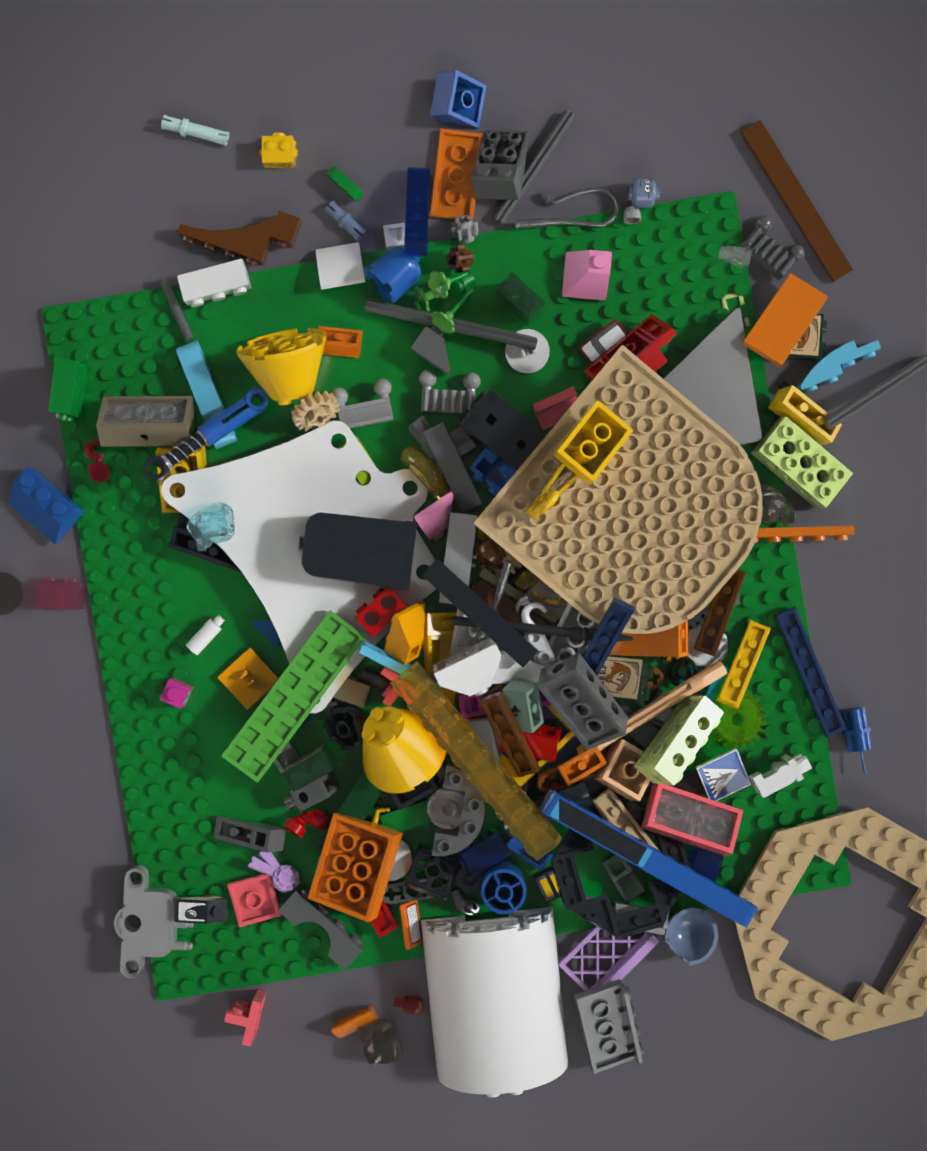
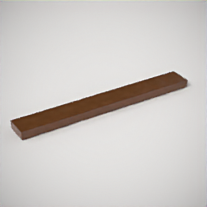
[740,120,853,283]

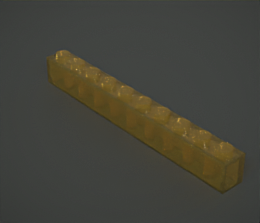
[391,661,562,861]

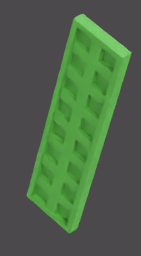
[221,610,366,783]

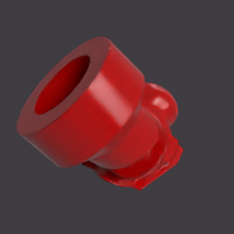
[283,809,330,839]

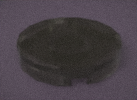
[0,572,23,615]

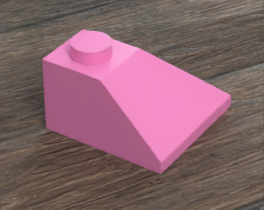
[562,250,612,301]
[414,492,454,541]

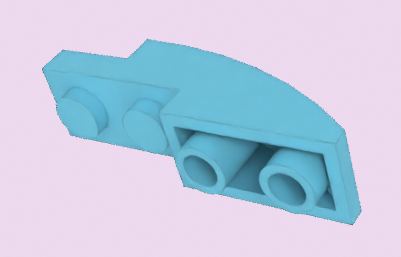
[797,340,881,394]

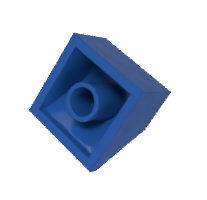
[430,70,487,129]

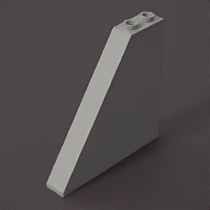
[664,308,763,445]

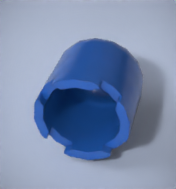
[364,247,421,304]

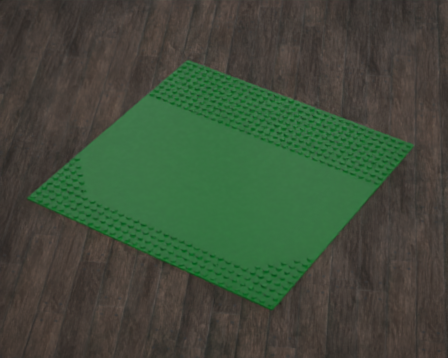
[41,191,851,1001]

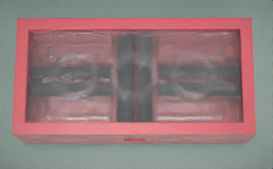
[641,784,743,856]

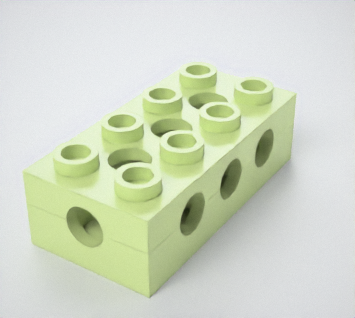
[751,416,853,509]
[634,696,724,785]

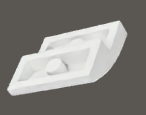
[316,242,365,290]

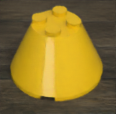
[236,328,326,405]
[361,707,447,794]

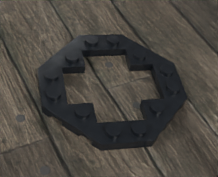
[551,796,690,939]

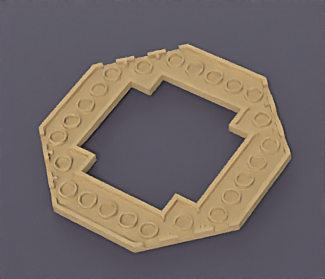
[735,806,927,1041]

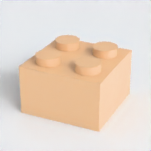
[593,739,650,801]

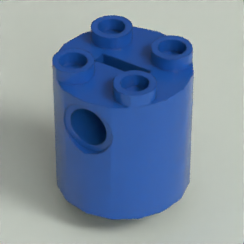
[481,861,527,914]

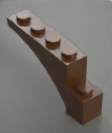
[177,211,302,266]

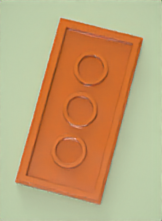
[429,128,484,222]
[743,273,829,368]

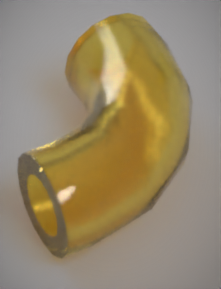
[401,446,451,499]

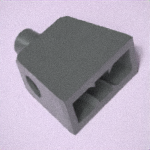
[284,769,339,811]

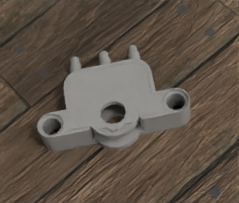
[114,865,194,978]

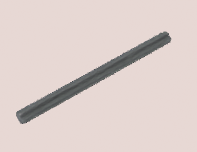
[365,299,538,350]

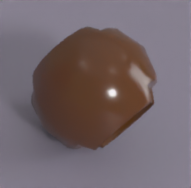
[476,539,504,566]

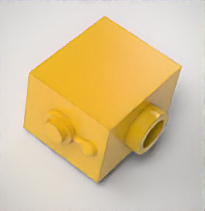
[259,132,298,168]

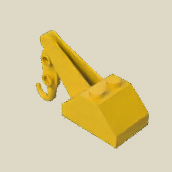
[525,400,633,520]

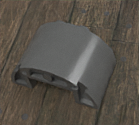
[432,759,485,856]

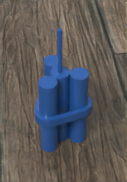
[841,707,872,774]

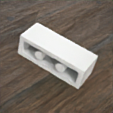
[177,259,252,307]

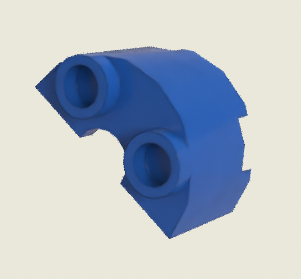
[469,448,516,497]

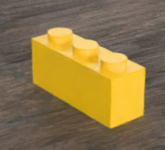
[768,385,842,445]

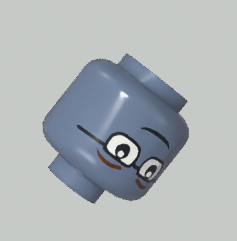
[627,178,660,208]

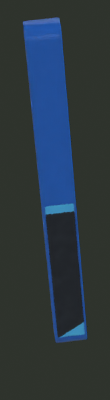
[538,789,758,928]

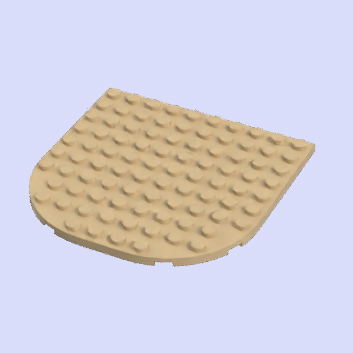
[473,345,763,634]

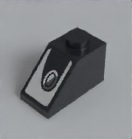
[174,894,228,924]

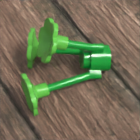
[414,271,476,334]

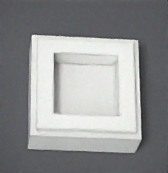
[383,222,408,249]

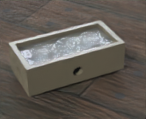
[96,396,196,447]

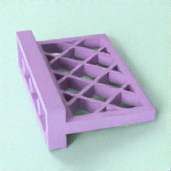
[558,901,660,991]

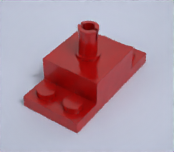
[584,314,677,380]

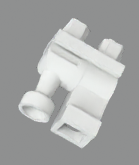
[749,753,812,798]

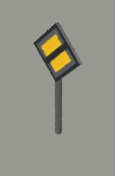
[533,869,592,904]

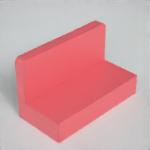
[532,386,577,430]

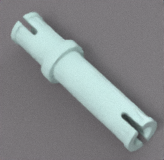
[161,115,229,146]

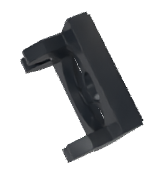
[404,845,460,902]

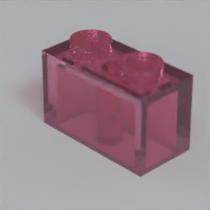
[35,577,85,609]

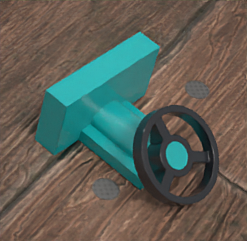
[667,656,728,702]

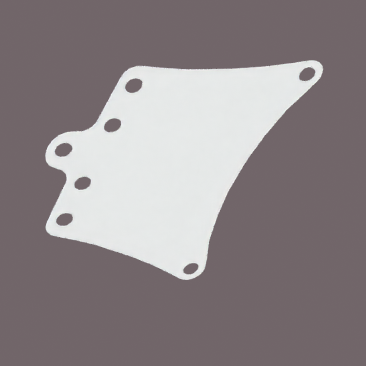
[161,421,436,713]

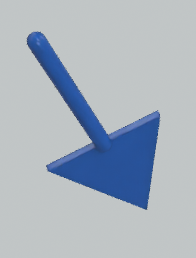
[250,619,280,648]

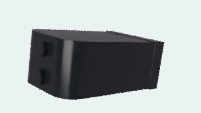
[459,390,546,471]
[298,512,417,591]

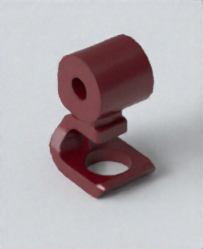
[84,441,112,482]

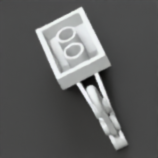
[432,602,554,696]

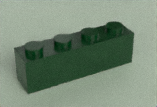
[317,770,386,850]

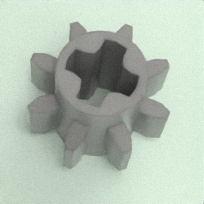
[451,215,479,243]

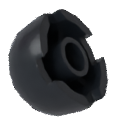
[325,704,368,751]

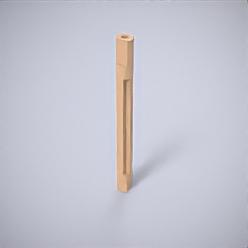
[576,660,727,754]

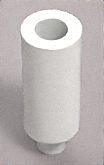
[186,615,225,655]

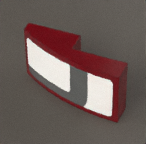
[578,319,628,364]

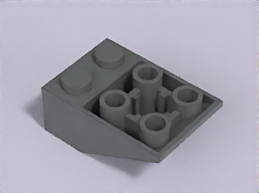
[471,130,529,200]

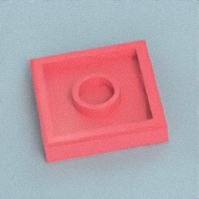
[227,874,282,927]

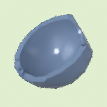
[663,907,719,966]

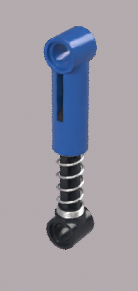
[143,388,268,484]

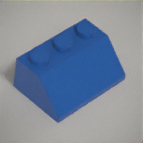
[8,465,85,545]

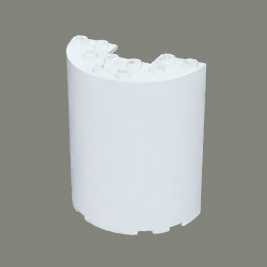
[421,906,568,1097]

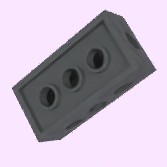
[537,653,628,750]

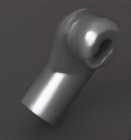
[450,887,479,915]

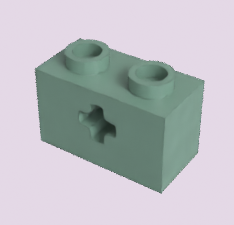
[502,679,544,733]

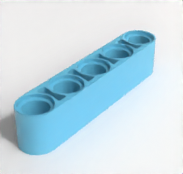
[176,340,237,449]

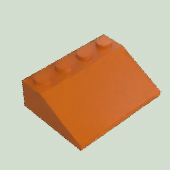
[308,813,403,922]

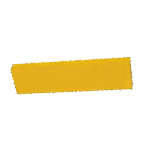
[716,620,771,709]

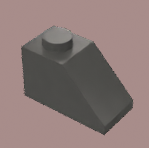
[411,326,450,376]

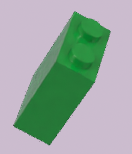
[48,358,88,422]

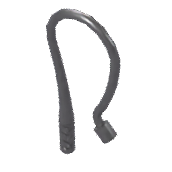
[515,187,619,229]
[475,559,532,644]

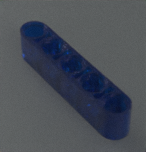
[404,167,430,257]

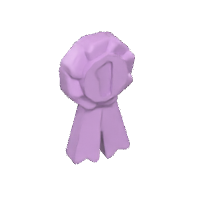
[248,852,299,893]

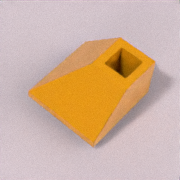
[384,601,425,665]

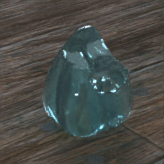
[187,502,235,551]

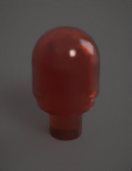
[393,995,424,1015]

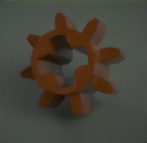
[446,245,474,273]

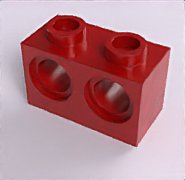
[354,587,406,637]

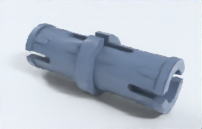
[324,201,367,241]

